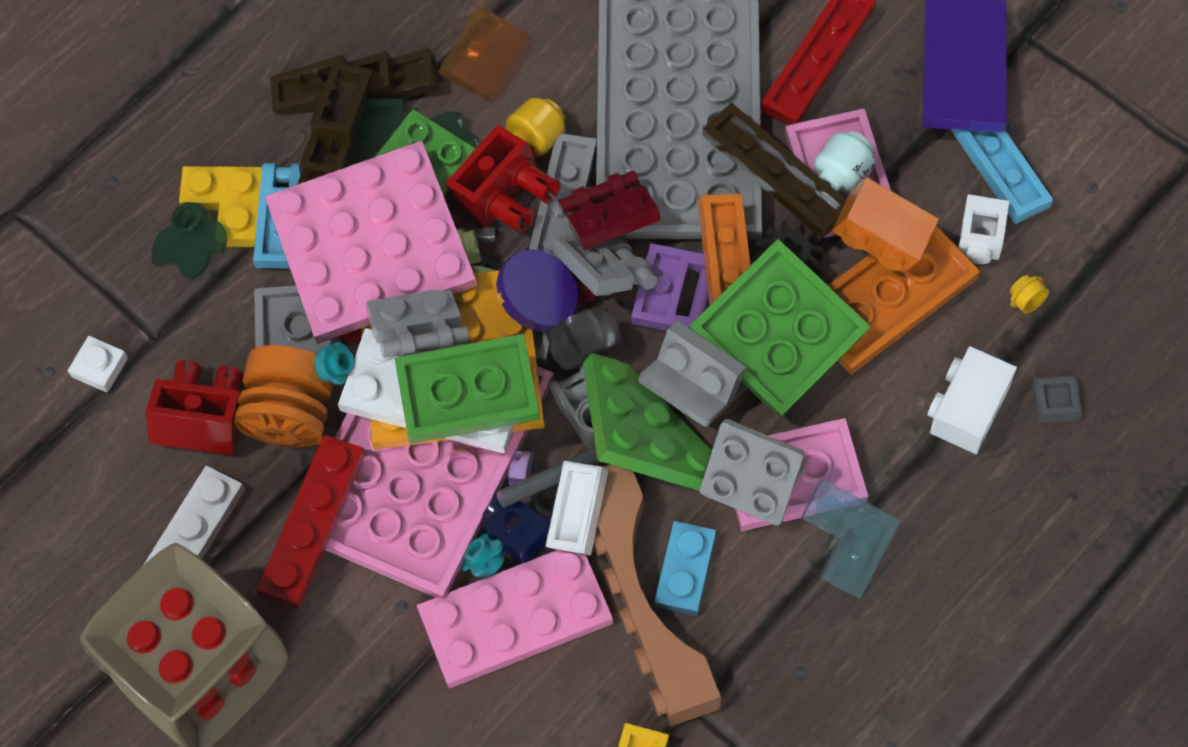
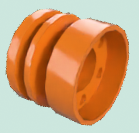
[233,345,334,448]

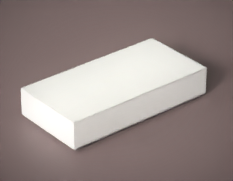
[546,461,609,556]

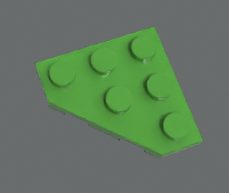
[583,352,712,491]

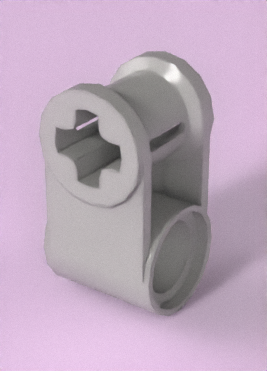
[548,365,596,449]

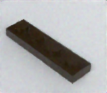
[703,102,846,239]

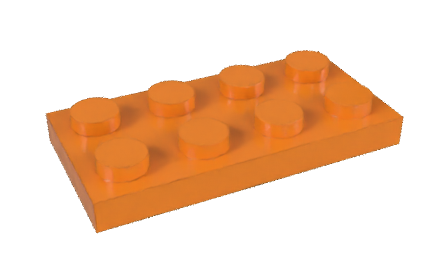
[828,225,980,375]

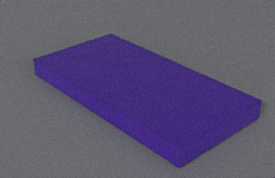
[922,0,1007,132]

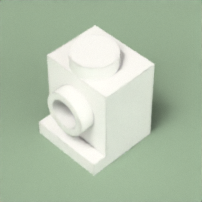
[958,194,1009,264]

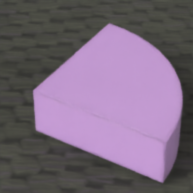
[508,450,533,486]

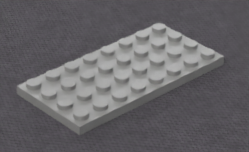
[596,0,762,239]

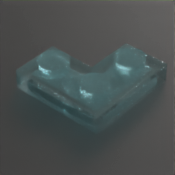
[800,479,901,599]

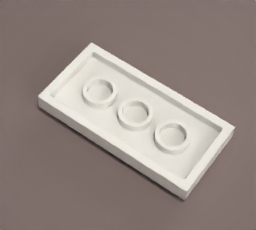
[338,328,515,454]

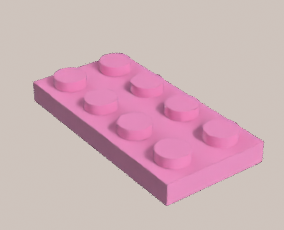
[416,550,613,689]

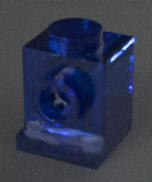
[482,498,550,565]

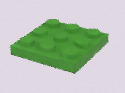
[689,239,871,419]

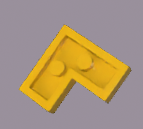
[179,166,262,247]

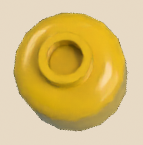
[505,98,566,158]

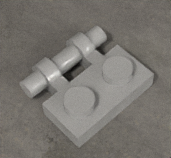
[553,235,657,296]
[367,289,469,358]

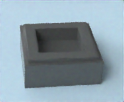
[1032,375,1082,423]

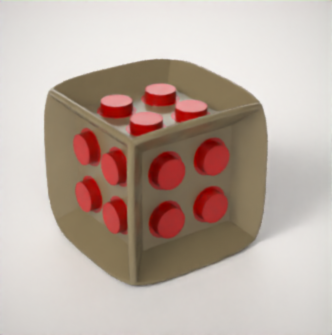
[80,543,288,747]

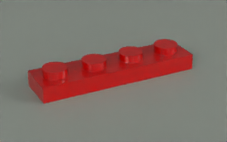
[761,0,876,125]
[256,435,366,609]

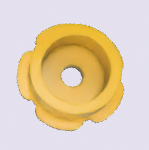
[1010,275,1049,314]

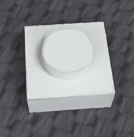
[68,336,128,393]

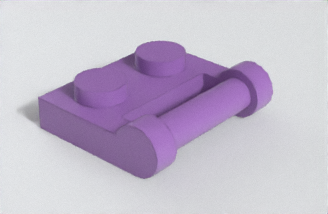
[631,243,709,331]

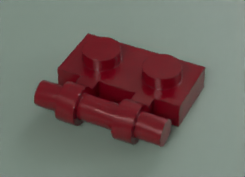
[557,170,661,251]

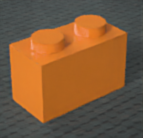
[832,177,939,273]

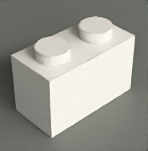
[927,346,1017,455]

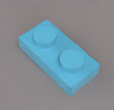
[654,521,716,617]

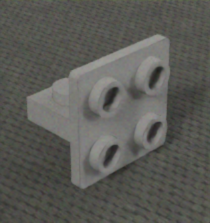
[638,321,748,427]
[700,419,808,526]

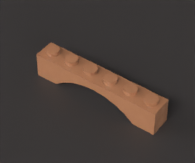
[593,464,721,727]

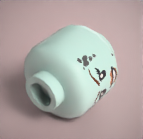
[814,131,876,193]

